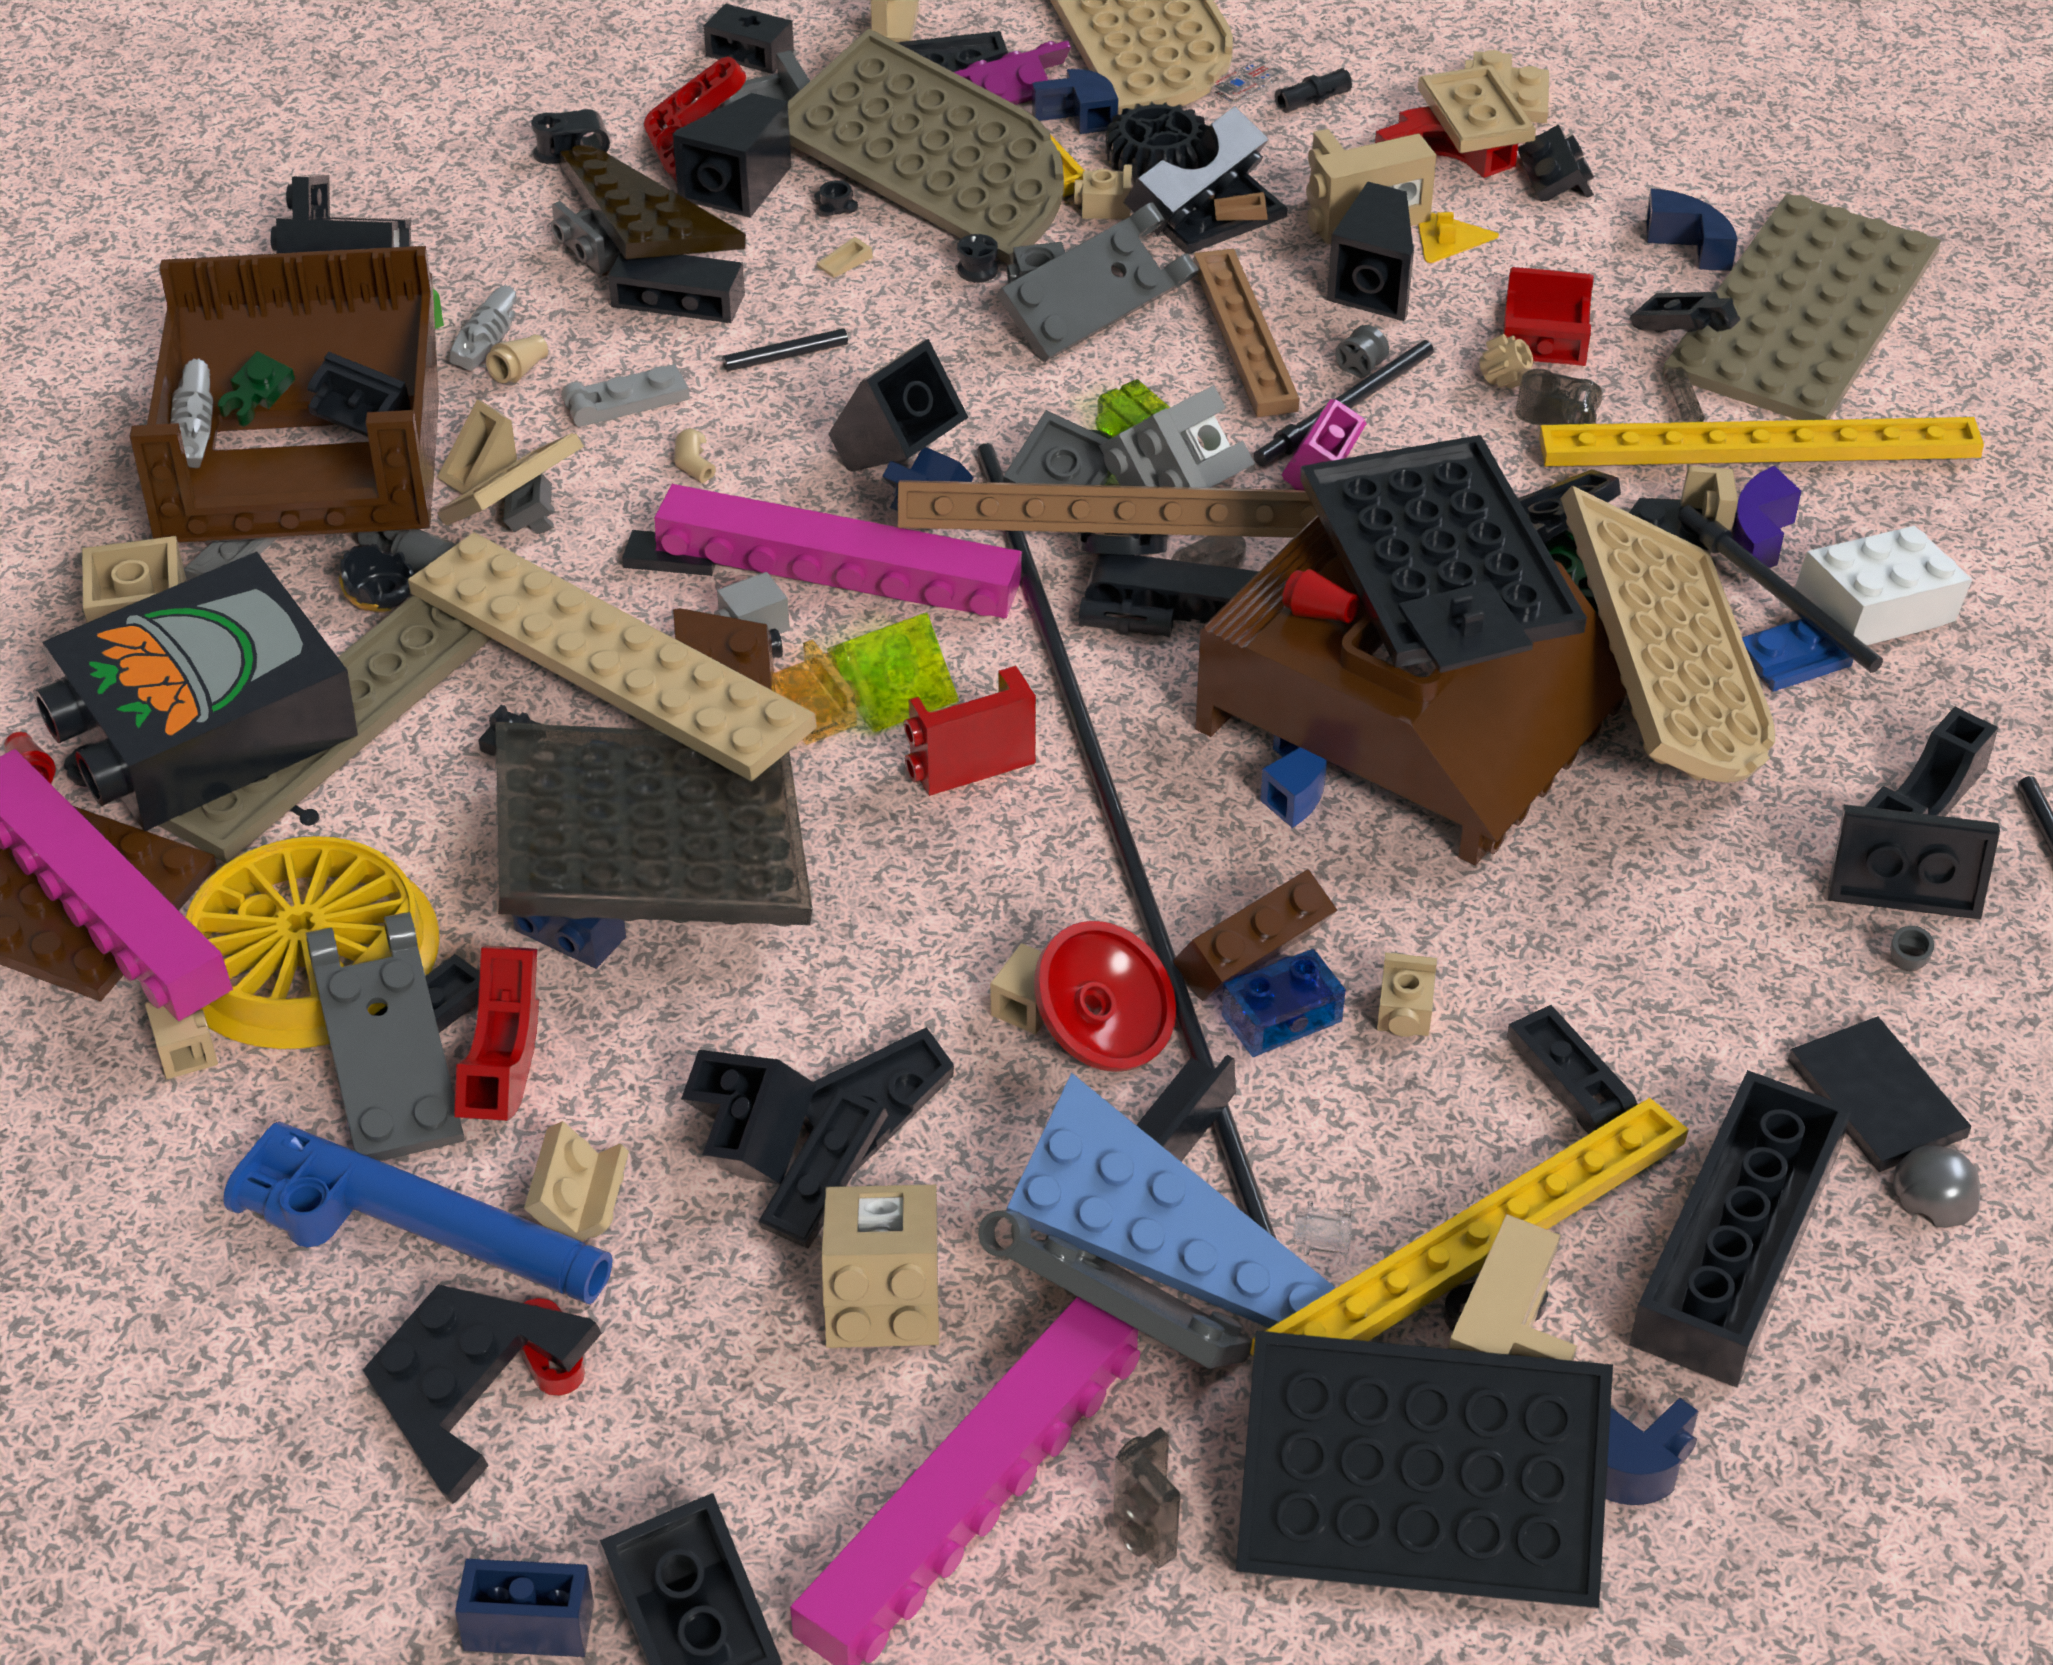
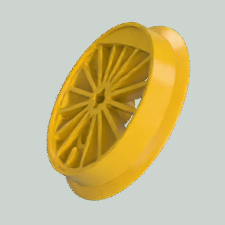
[186,836,440,1049]

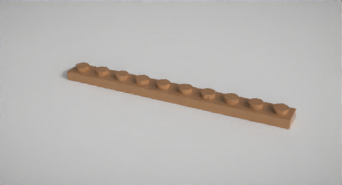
[898,480,1317,538]

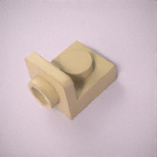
[1681,466,1738,531]

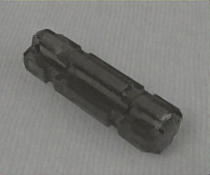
[1662,367,1705,422]

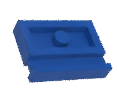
[1742,619,1853,692]

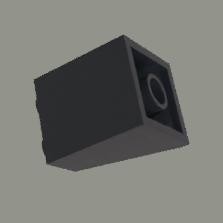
[672,93,792,218]
[1327,182,1414,321]
[828,338,969,472]

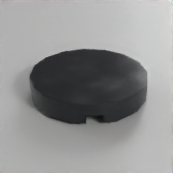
[1077,532,1168,555]

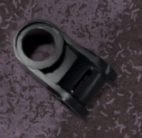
[531,109,610,164]

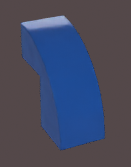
[1260,735,1327,828]

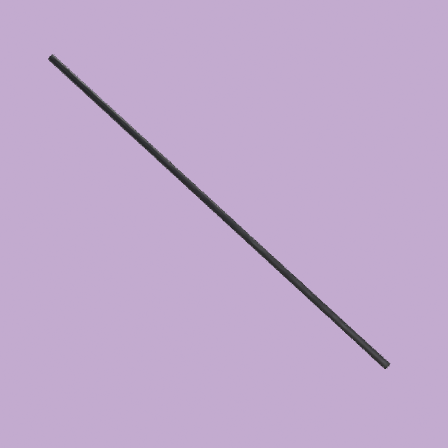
[977,443,1277,1239]

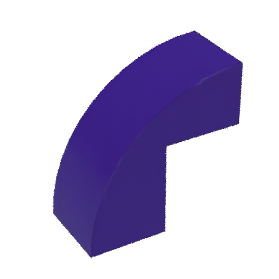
[1732,466,1801,576]

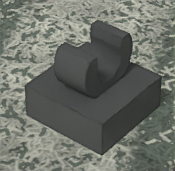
[503,474,555,534]

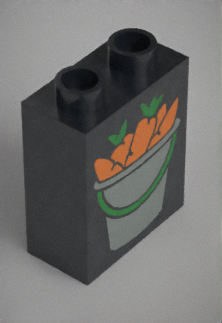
[33,551,358,832]

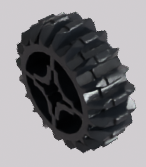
[1105,101,1209,183]

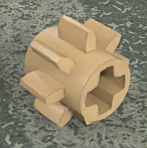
[1479,334,1533,389]

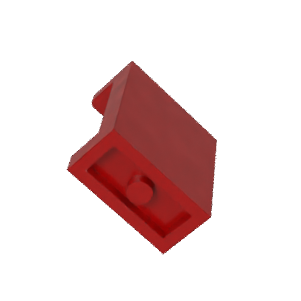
[1503,267,1594,366]
[904,665,1036,796]

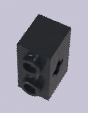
[703,3,794,74]

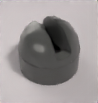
[1890,925,1934,971]

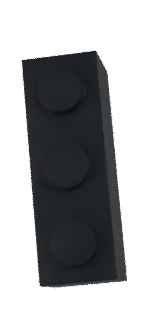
[608,252,745,323]

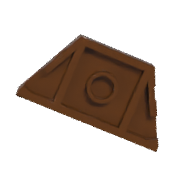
[673,608,776,759]

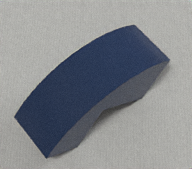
[1645,188,1738,271]

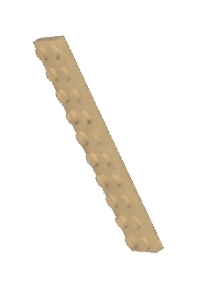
[408,532,817,782]

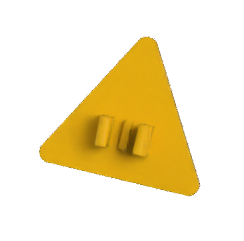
[1418,212,1499,263]

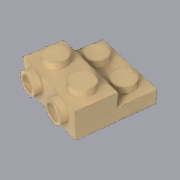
[1464,50,1549,123]

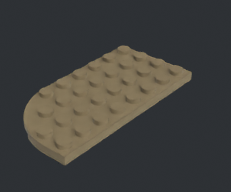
[788,28,1064,265]

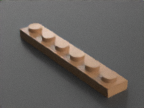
[1194,248,1300,417]

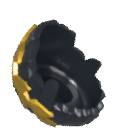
[339,544,415,612]

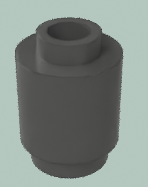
[391,529,456,574]

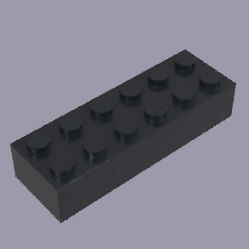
[1629,1070,1852,1388]

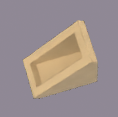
[437,400,517,494]

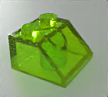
[826,612,959,732]

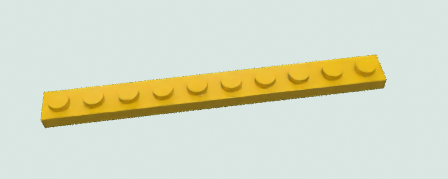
[1539,417,1984,466]
[1250,1097,1689,1357]

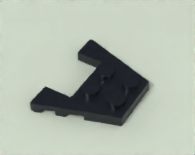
[362,1284,602,1504]

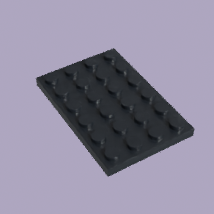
[1300,435,1587,668]
[1236,1331,1613,1609]

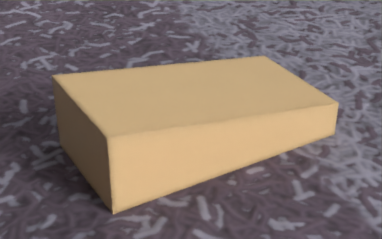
[817,237,873,278]

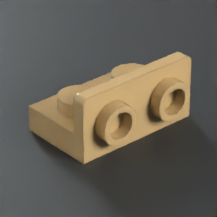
[524,1121,629,1241]

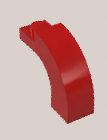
[1375,106,1519,178]
[454,945,540,1121]

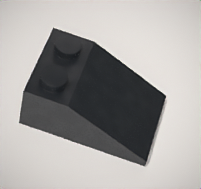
[598,1493,783,1665]

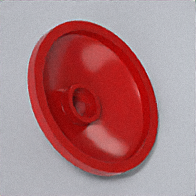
[1034,921,1176,1072]

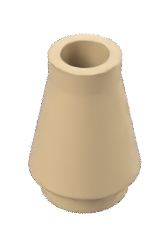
[486,334,549,383]

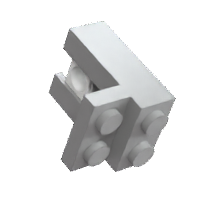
[1099,385,1255,488]

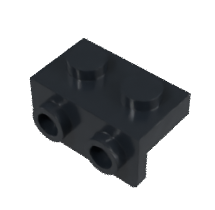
[1518,124,1595,202]

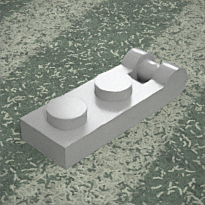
[561,364,690,427]

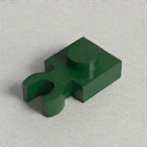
[218,351,295,427]

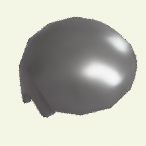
[1893,1146,1980,1228]

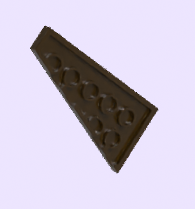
[560,145,746,259]

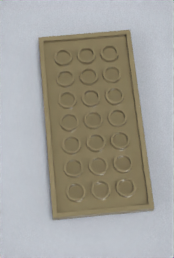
[1662,193,1941,420]

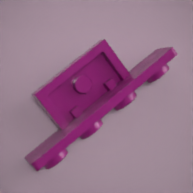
[950,41,1071,105]

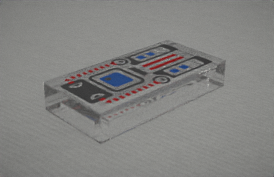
[1206,55,1288,109]

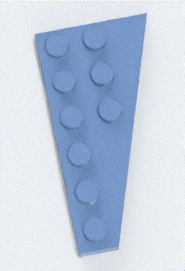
[1006,1073,1336,1328]

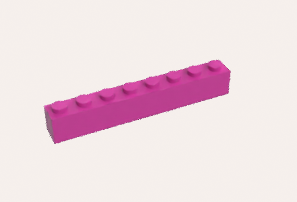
[654,484,1022,618]
[0,749,233,1022]
[790,1296,1140,1665]

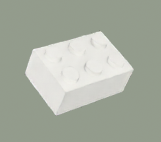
[1794,526,1972,645]

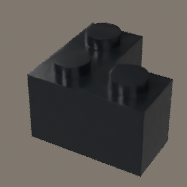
[681,1050,817,1185]

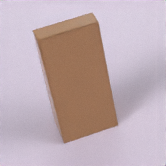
[1214,192,1268,221]

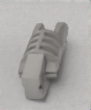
[450,285,517,371]
[170,358,213,468]

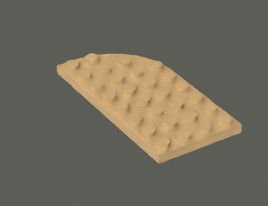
[1050,0,1233,115]
[1560,486,1775,783]

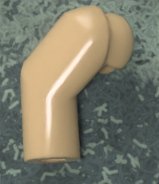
[674,428,716,483]

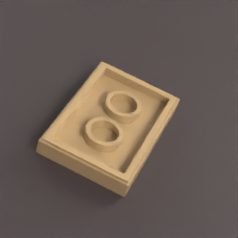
[1418,65,1536,153]
[437,433,584,525]

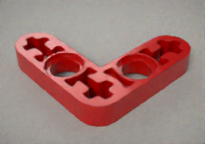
[644,57,746,183]

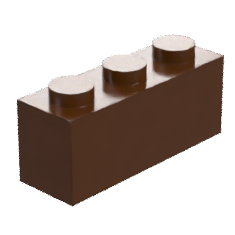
[1173,869,1338,1001]

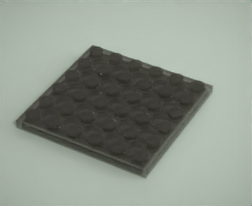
[494,722,813,927]

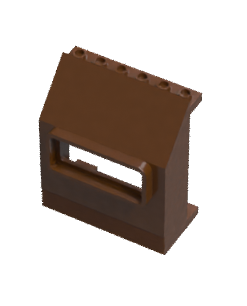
[130,246,439,543]
[1195,515,1627,866]

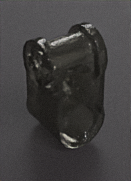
[1515,369,1603,426]

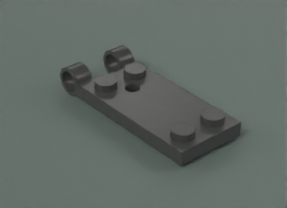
[996,202,1200,362]
[306,912,464,1161]
[978,1210,1253,1369]

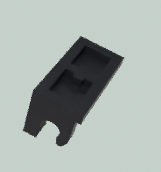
[307,351,411,437]

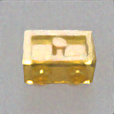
[774,639,860,745]

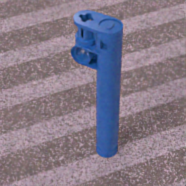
[223,1121,613,1304]

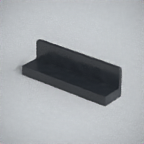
[1137,1055,1236,1162]

